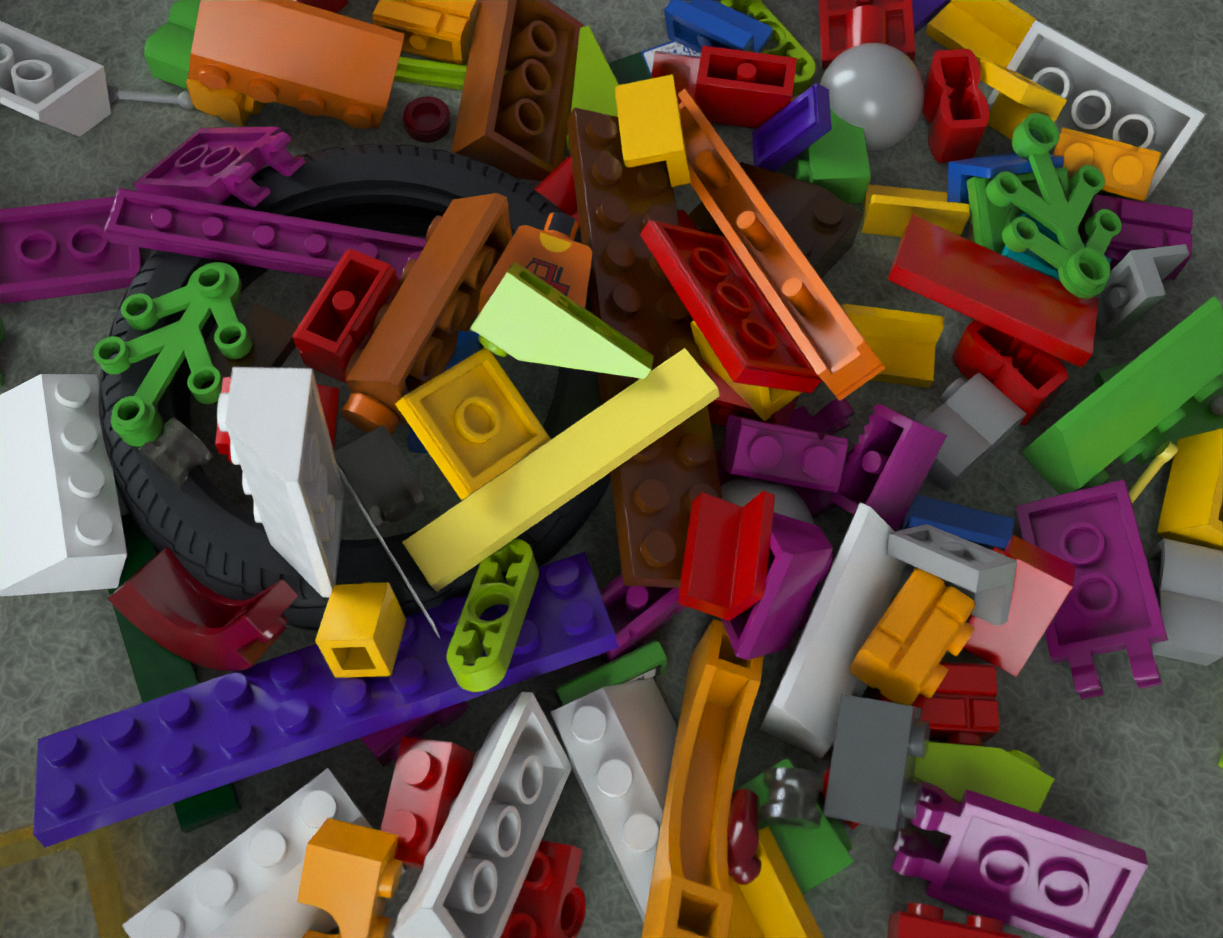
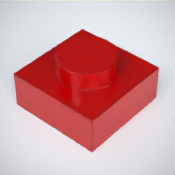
[651,51,701,104]

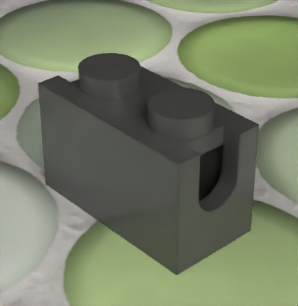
[823,694,930,831]

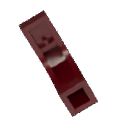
[107,547,298,671]

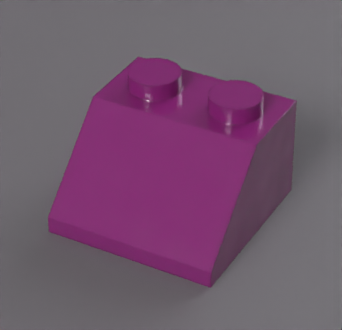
[721,512,833,660]

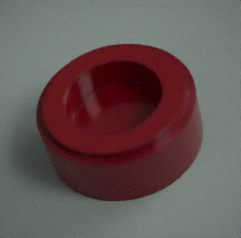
[403,96,451,143]

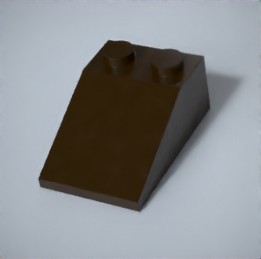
[688,162,862,278]

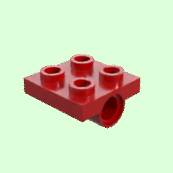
[819,0,915,70]
[500,841,586,938]

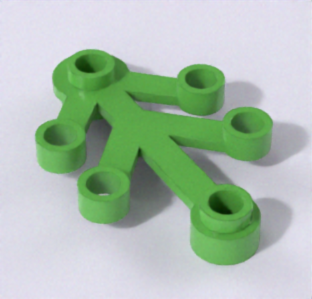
[986,113,1122,299]
[93,262,253,446]

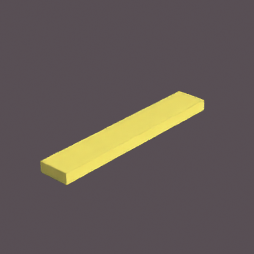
[402,348,720,592]

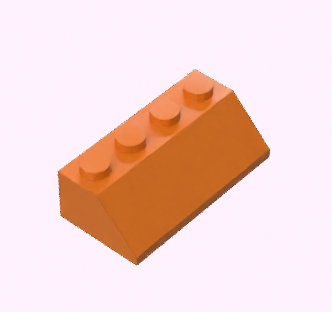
[188,0,405,129]

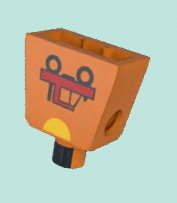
[477,212,593,317]

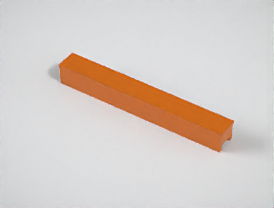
[677,89,886,401]

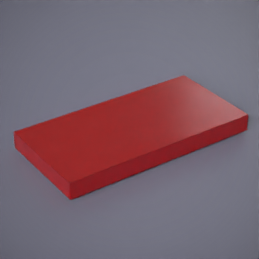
[888,214,1099,368]
[640,220,822,393]

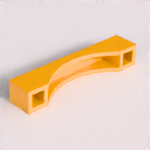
[641,619,764,938]

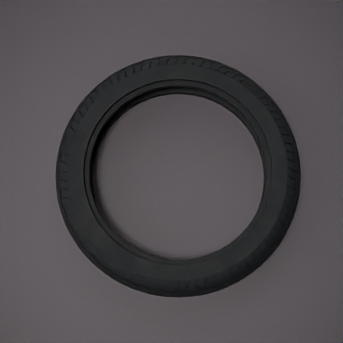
[99,144,611,631]

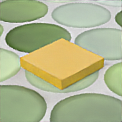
[395,347,551,500]

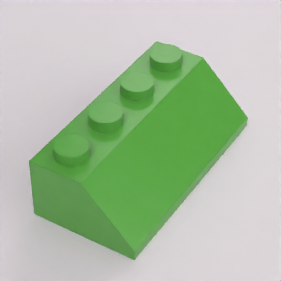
[1021,296,1223,495]

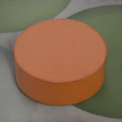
[340,393,399,440]

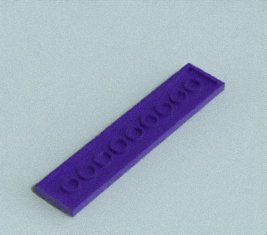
[33,552,619,847]

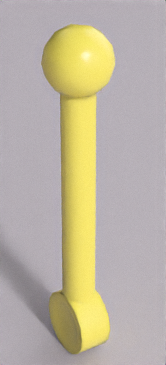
[1129,441,1178,504]

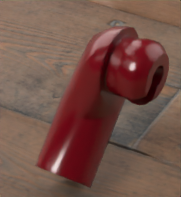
[727,789,762,885]

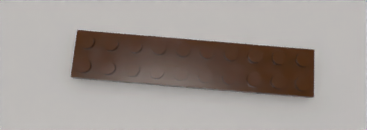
[567,108,722,588]

